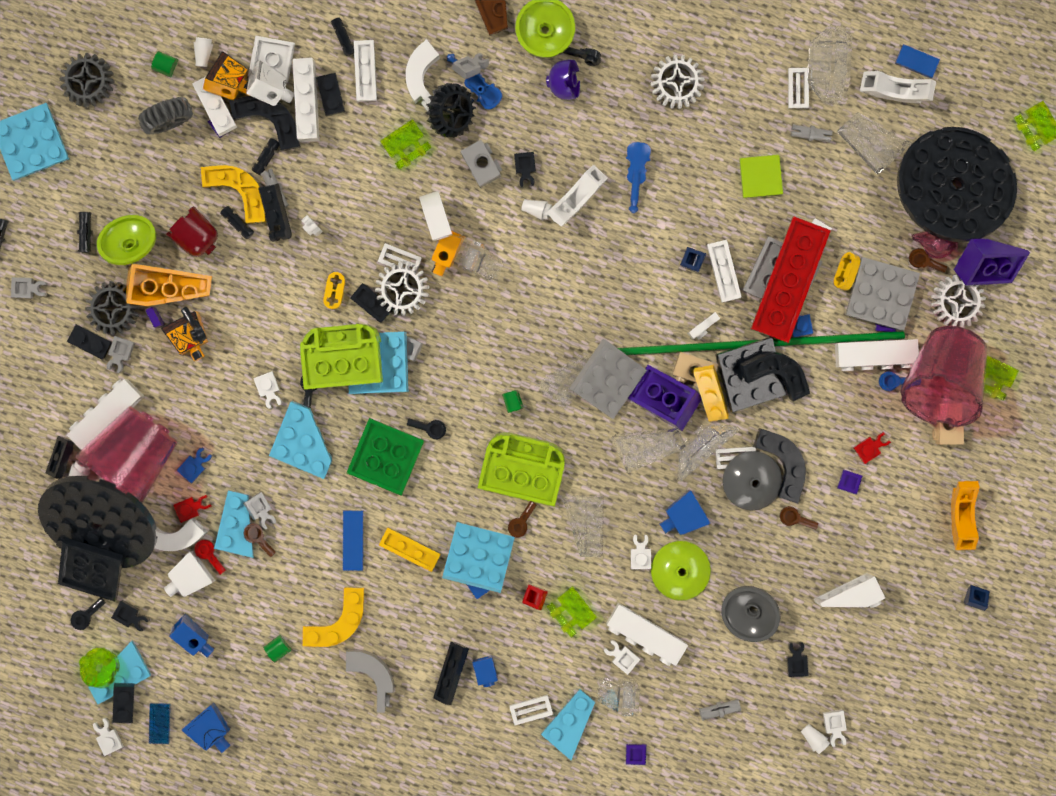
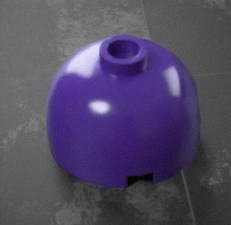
[546,59,580,100]

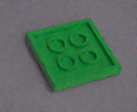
[346,418,425,496]

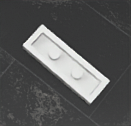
[354,40,377,102]
[192,77,237,136]
[707,240,741,303]

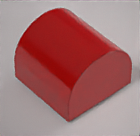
[522,584,548,610]

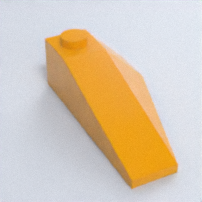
[126,263,212,307]

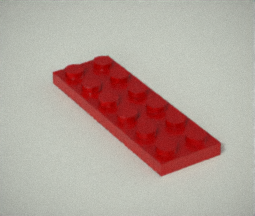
[750,216,831,343]

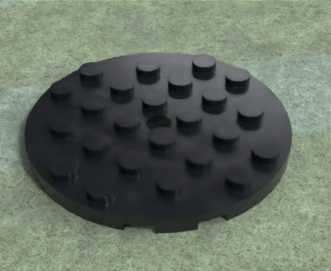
[897,127,1017,242]
[38,476,158,568]

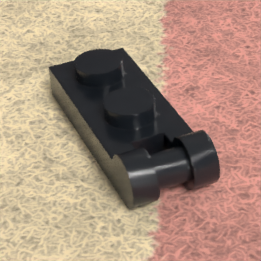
[258,183,292,242]

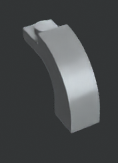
[346,649,395,713]

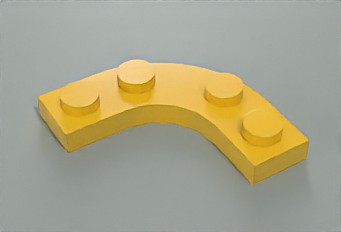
[200,165,267,224]
[302,587,364,647]

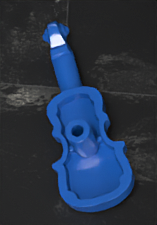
[447,54,503,110]
[626,142,651,213]

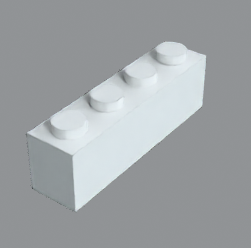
[293,58,320,142]
[835,339,919,371]
[67,379,145,452]
[606,603,688,666]

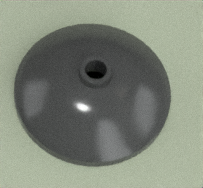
[722,451,782,511]
[721,586,781,642]

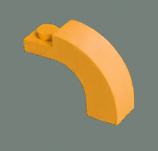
[951,481,980,550]

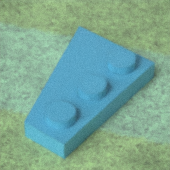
[214,490,254,558]
[88,640,151,704]
[541,689,595,760]

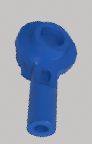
[878,371,919,391]

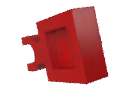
[853,432,891,464]
[173,495,212,523]

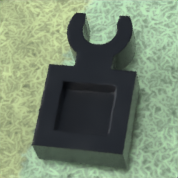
[514,152,536,188]
[111,600,150,631]
[786,641,809,677]

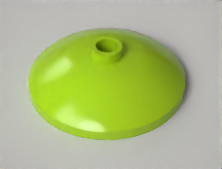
[515,0,575,58]
[97,215,156,265]
[651,541,711,601]

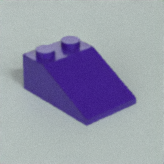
[954,239,1030,286]
[628,365,702,431]

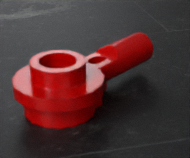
[194,539,226,575]

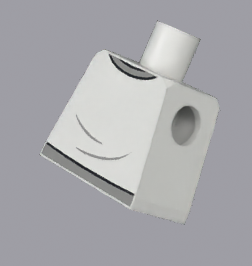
[246,60,294,106]

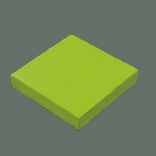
[739,155,783,198]

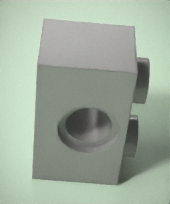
[460,140,502,188]

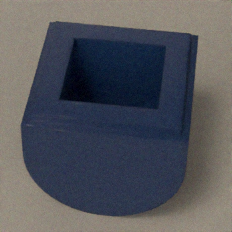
[680,247,706,273]
[964,585,990,611]

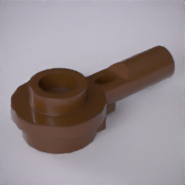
[908,248,947,273]
[508,501,537,538]
[779,506,819,530]
[243,523,276,557]

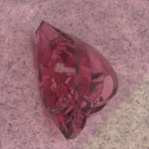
[911,231,958,259]

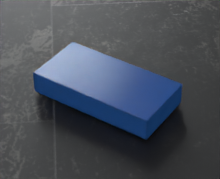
[895,44,940,79]

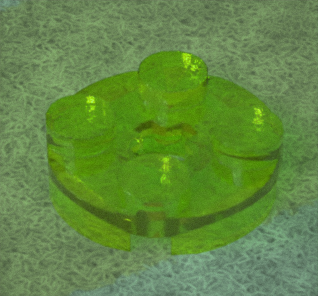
[79,648,120,689]

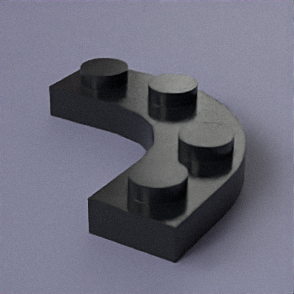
[229,96,301,151]
[740,352,810,402]
[753,428,806,504]

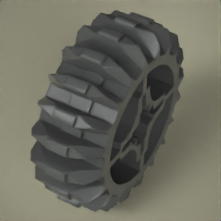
[59,53,115,108]
[138,97,193,135]
[85,281,140,335]

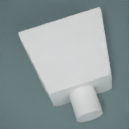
[164,550,216,597]

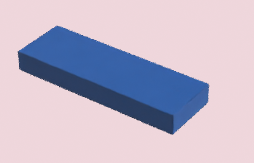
[343,510,364,571]

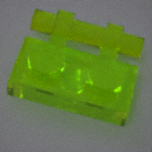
[1014,101,1056,152]
[380,119,432,170]
[967,353,1019,401]
[546,586,597,638]

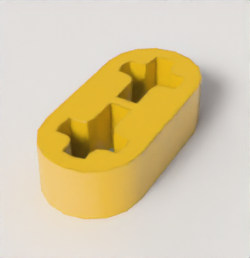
[833,252,861,291]
[323,272,346,310]

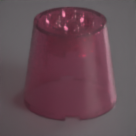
[900,326,988,427]
[75,406,178,503]

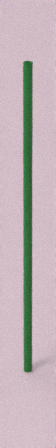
[617,331,905,355]

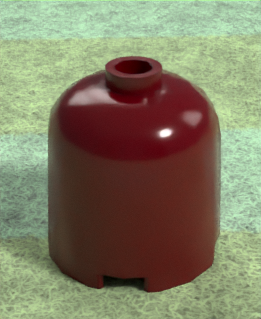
[166,206,218,257]

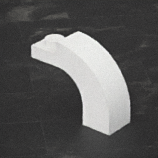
[406,39,440,111]
[860,71,936,103]
[547,165,608,227]
[419,191,452,241]
[155,518,208,551]

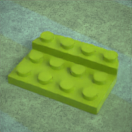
[300,324,383,389]
[477,432,565,507]

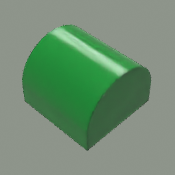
[151,51,178,78]
[502,390,524,413]
[263,635,292,663]

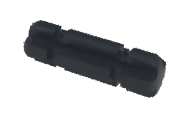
[331,17,354,56]
[252,138,279,175]
[220,206,254,239]

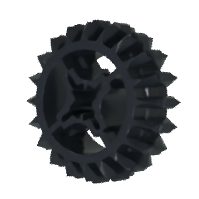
[425,83,476,138]

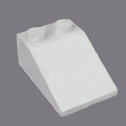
[814,573,885,608]

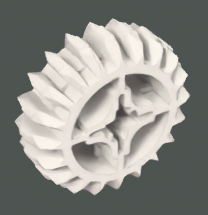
[650,55,705,109]
[375,261,429,315]
[931,275,986,328]

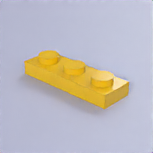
[693,365,729,422]
[379,527,441,572]

